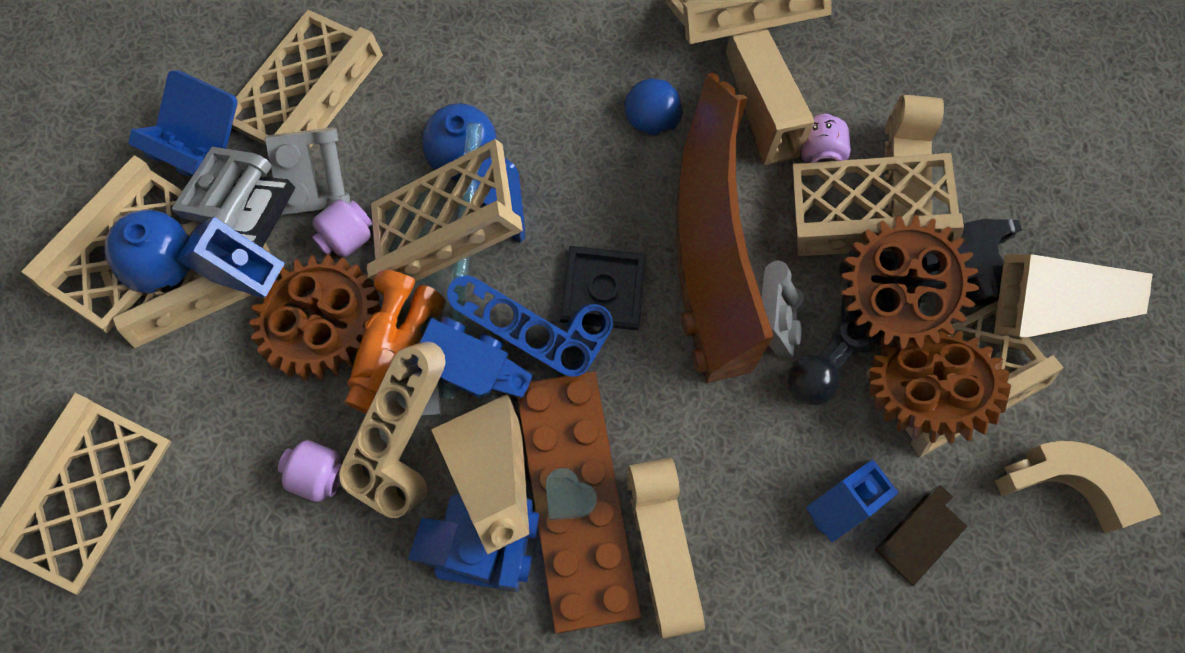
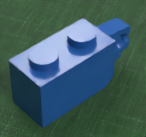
[416,317,532,398]

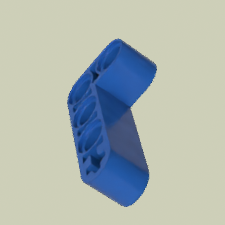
[447,275,613,377]

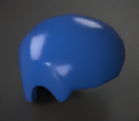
[624,78,683,135]

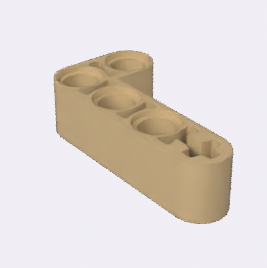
[885,94,944,218]
[339,342,446,518]
[626,457,705,639]

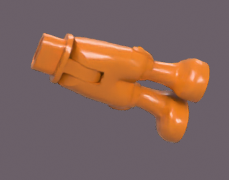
[344,270,446,414]

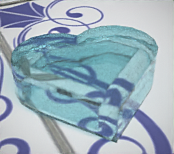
[546,468,597,521]

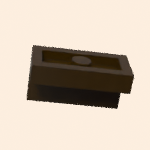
[874,485,968,586]

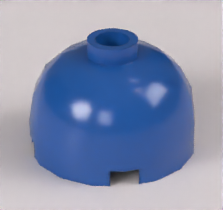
[422,103,497,181]
[104,209,190,293]

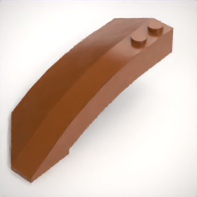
[675,73,774,383]

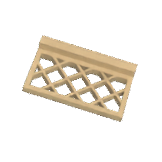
[665,0,831,44]
[232,10,383,148]
[367,139,523,281]
[793,153,964,256]
[21,155,201,334]
[100,222,282,348]
[866,300,1064,458]
[0,393,171,595]

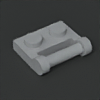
[265,127,351,215]
[171,147,272,229]
[761,260,807,358]

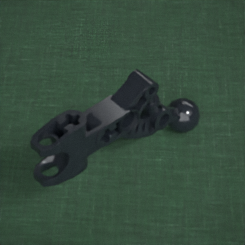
[787,219,1022,405]

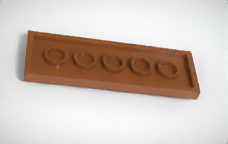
[518,371,641,634]

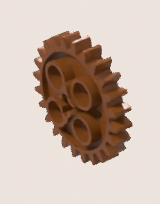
[839,215,979,349]
[249,255,382,381]
[869,330,1011,444]

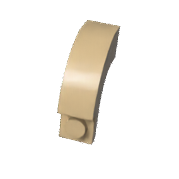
[995,441,1161,533]

